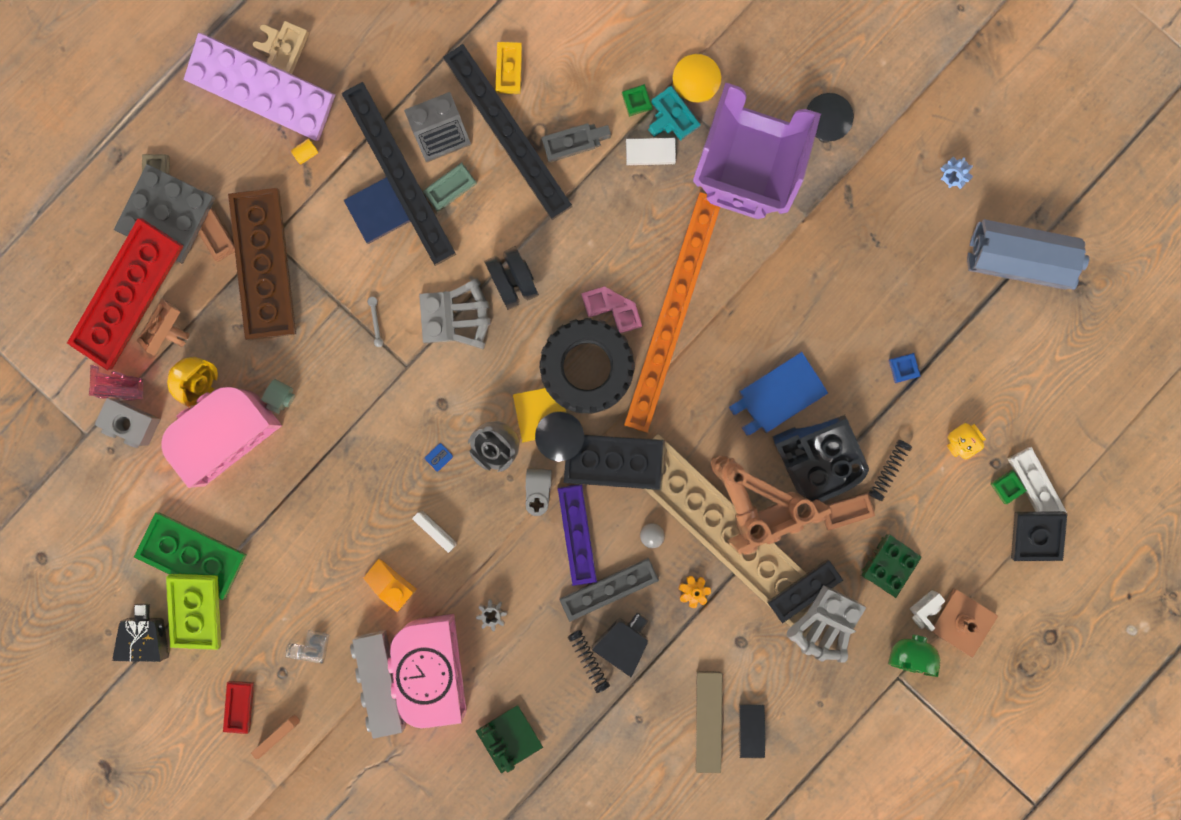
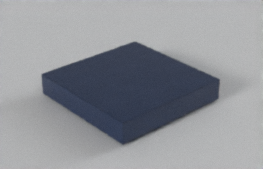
[344,177,410,244]

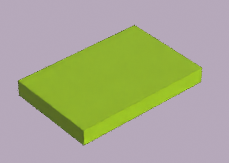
[166,574,221,650]

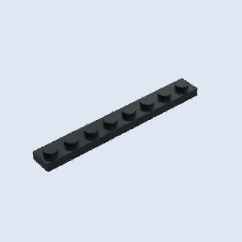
[443,44,572,220]
[341,82,457,266]

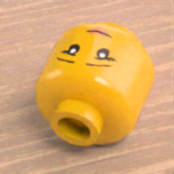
[946,423,986,459]

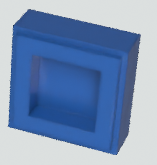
[889,353,921,383]

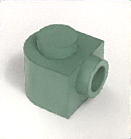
[261,379,295,414]

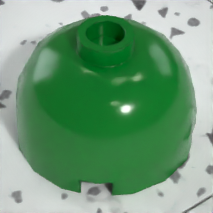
[888,634,941,677]

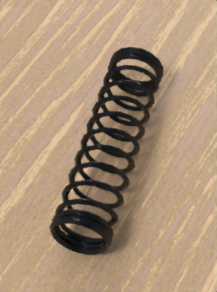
[868,440,912,501]
[567,630,610,693]

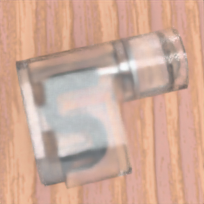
[285,630,329,664]

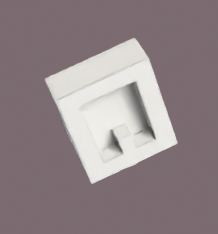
[910,590,945,632]

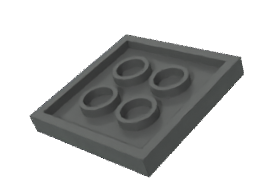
[114,164,216,264]

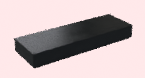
[767,559,843,624]

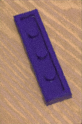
[558,484,597,586]

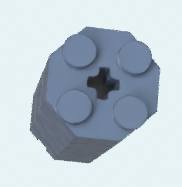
[967,219,1089,290]

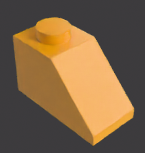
[363,558,417,612]

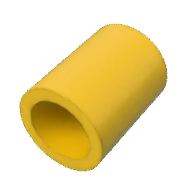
[290,138,319,165]

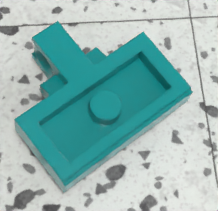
[648,86,701,141]

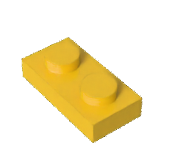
[496,42,522,94]

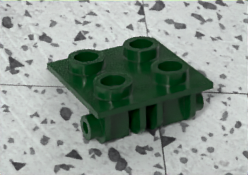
[860,534,922,598]
[476,705,543,773]

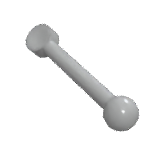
[367,297,383,347]

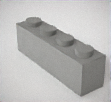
[350,630,406,739]

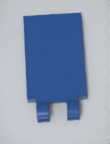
[729,352,828,436]

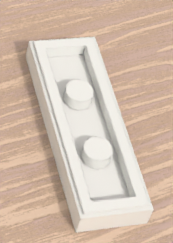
[1008,447,1067,513]

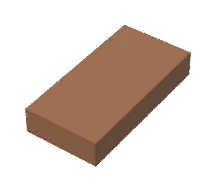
[198,207,235,262]
[824,492,875,531]
[251,714,300,759]

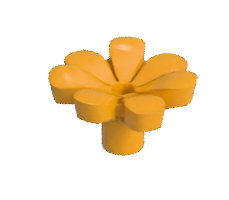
[679,576,711,608]

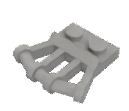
[419,279,491,349]
[786,585,866,663]

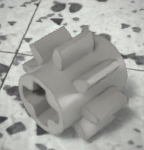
[476,599,508,631]

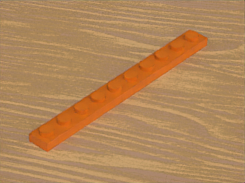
[624,192,720,433]

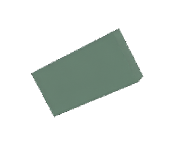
[423,163,477,212]

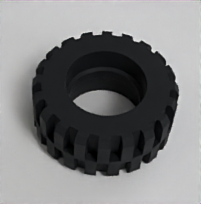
[539,318,635,414]

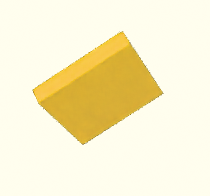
[513,388,567,443]

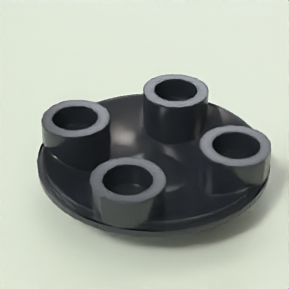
[807,93,854,143]
[535,412,584,461]

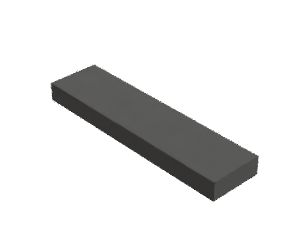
[559,558,659,622]

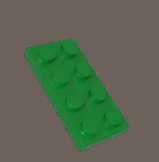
[134,512,247,600]

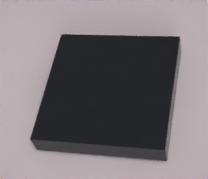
[1011,511,1068,561]

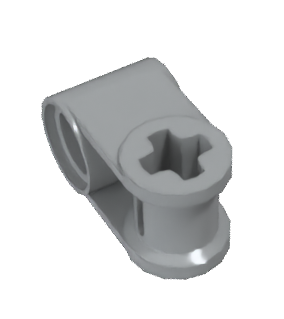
[525,468,552,516]

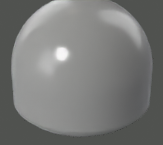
[640,523,665,548]

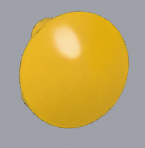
[673,54,721,103]

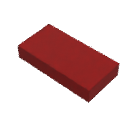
[223,681,254,734]

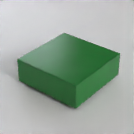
[621,84,652,117]
[991,470,1027,505]

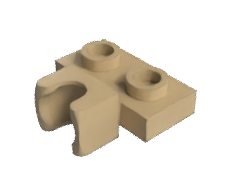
[253,21,309,74]

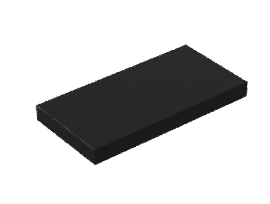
[564,435,665,490]

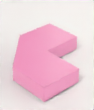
[581,287,642,333]

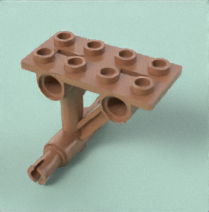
[711,455,832,555]

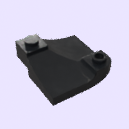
[772,415,869,502]

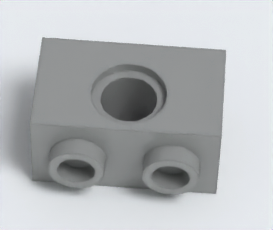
[94,398,161,448]

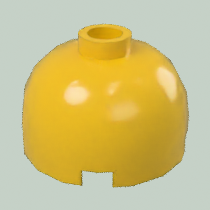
[167,357,218,407]

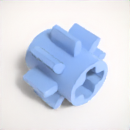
[941,157,973,189]

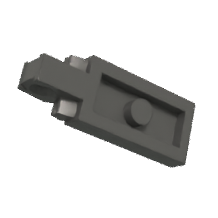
[541,123,611,163]

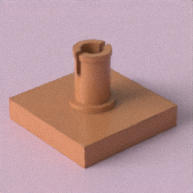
[137,298,189,355]
[930,588,998,658]

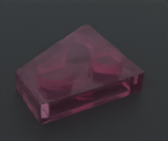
[89,365,143,400]

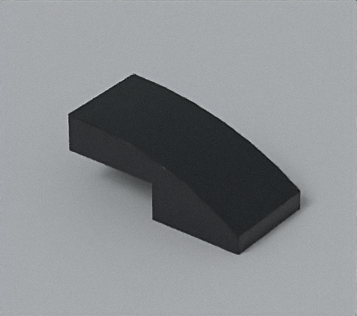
[738,705,765,759]

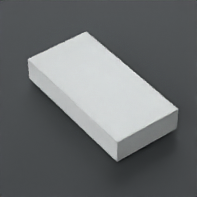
[626,138,676,165]
[412,511,457,553]

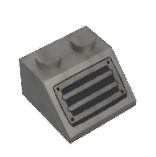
[404,92,471,163]

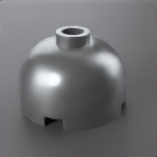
[468,421,519,472]

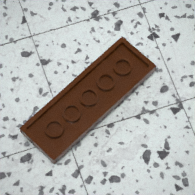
[228,188,296,340]

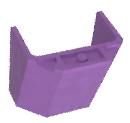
[693,83,821,219]

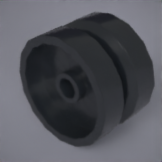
[484,246,539,310]

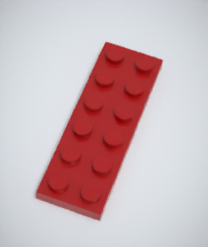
[67,218,184,371]

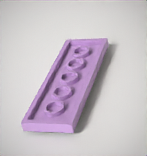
[184,33,336,141]

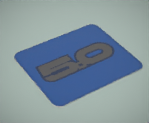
[425,443,453,472]

